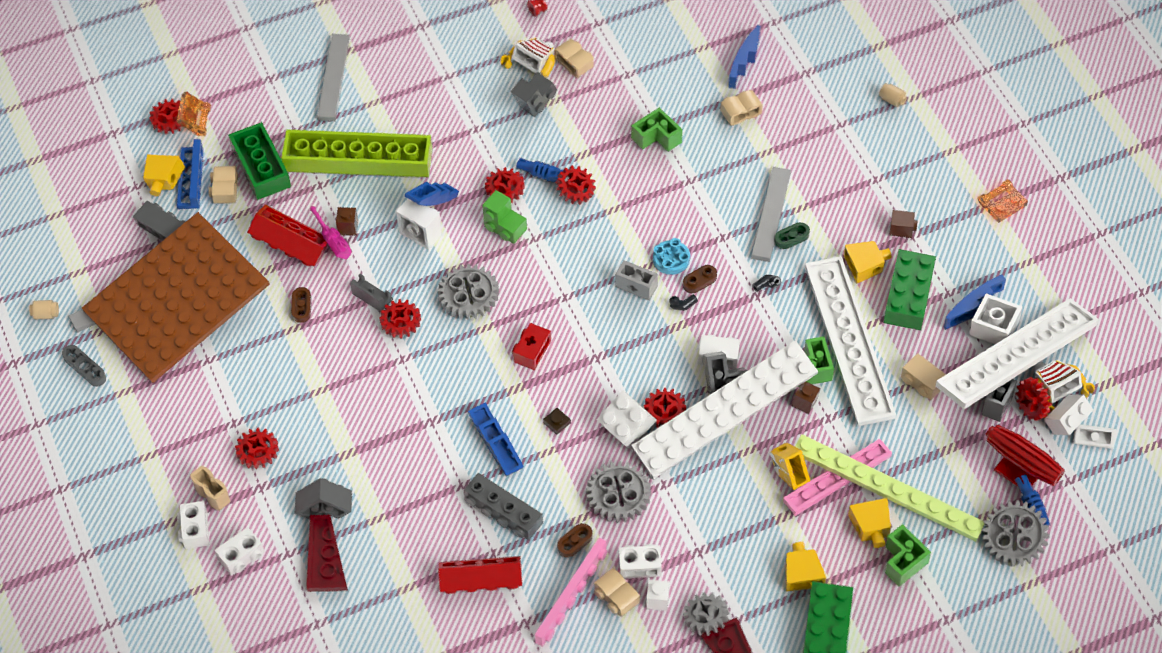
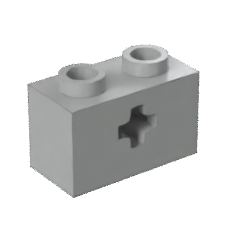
[615,260,658,300]

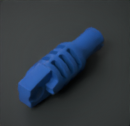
[516,158,566,182]
[1015,475,1050,526]

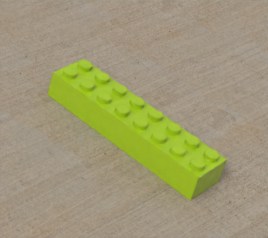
[281,129,433,177]

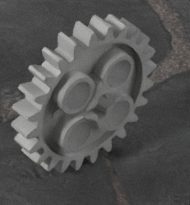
[437,264,499,320]
[586,461,651,523]
[982,500,1050,567]

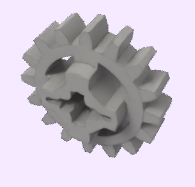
[683,592,729,636]

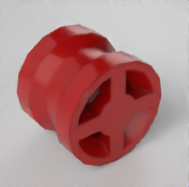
[527,0,548,17]

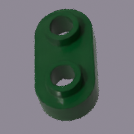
[775,222,810,249]

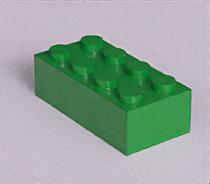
[228,122,291,200]
[883,249,936,331]
[803,581,854,653]

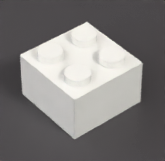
[396,199,442,250]
[970,294,1022,344]
[597,390,657,449]

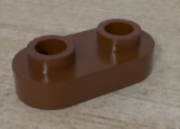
[683,265,717,294]
[291,287,312,323]
[557,523,593,558]

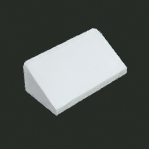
[1073,424,1116,449]

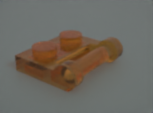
[177,91,211,136]
[978,179,1028,223]

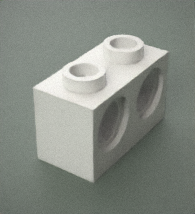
[177,501,210,549]
[214,527,265,576]
[619,544,662,579]

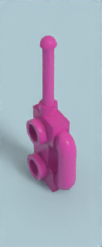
[310,206,352,259]

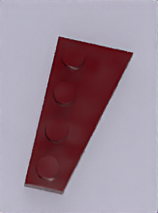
[306,515,348,592]
[700,617,752,653]

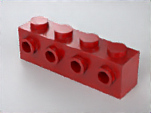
[438,556,522,594]

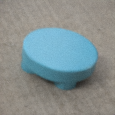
[653,238,690,275]

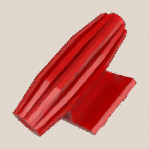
[985,425,1065,487]

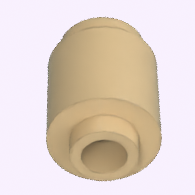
[879,83,907,107]
[29,300,59,320]

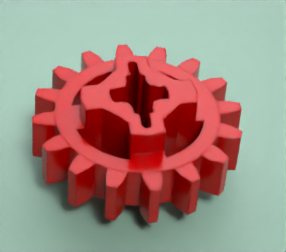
[149,99,189,134]
[556,165,596,205]
[485,167,525,204]
[379,299,421,339]
[1015,377,1052,421]
[644,388,686,428]
[235,427,279,469]

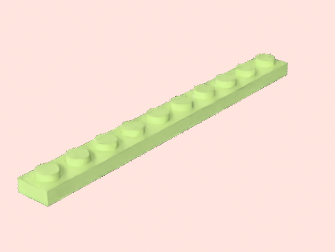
[795,434,984,542]

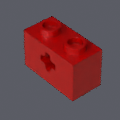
[512,323,552,371]

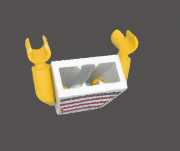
[500,37,555,77]
[1035,360,1095,418]

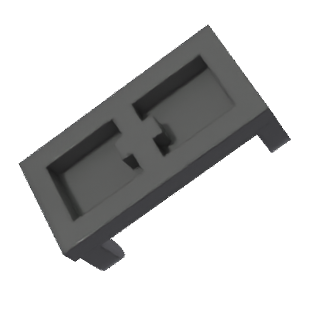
[350,274,393,312]

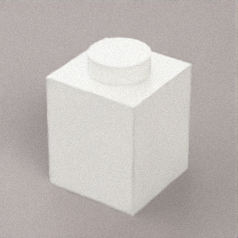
[647,580,670,611]

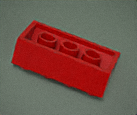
[247,204,328,267]

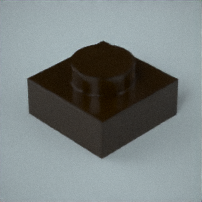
[543,408,571,435]

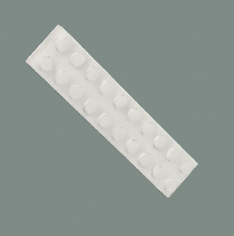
[805,256,896,426]
[935,298,1099,409]
[631,340,818,479]

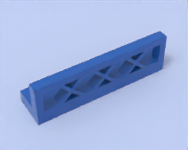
[177,139,204,209]

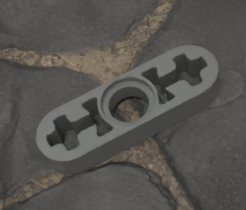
[62,345,106,387]

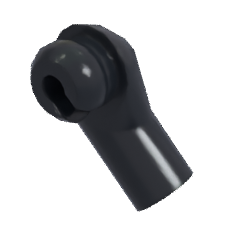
[752,275,781,292]
[669,294,698,311]

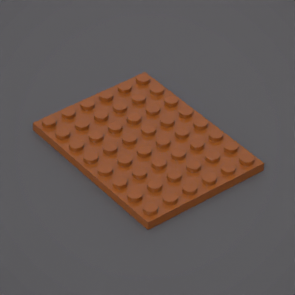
[82,212,270,383]

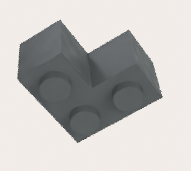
[511,72,557,117]
[703,351,748,394]
[980,379,1017,422]
[295,478,352,520]

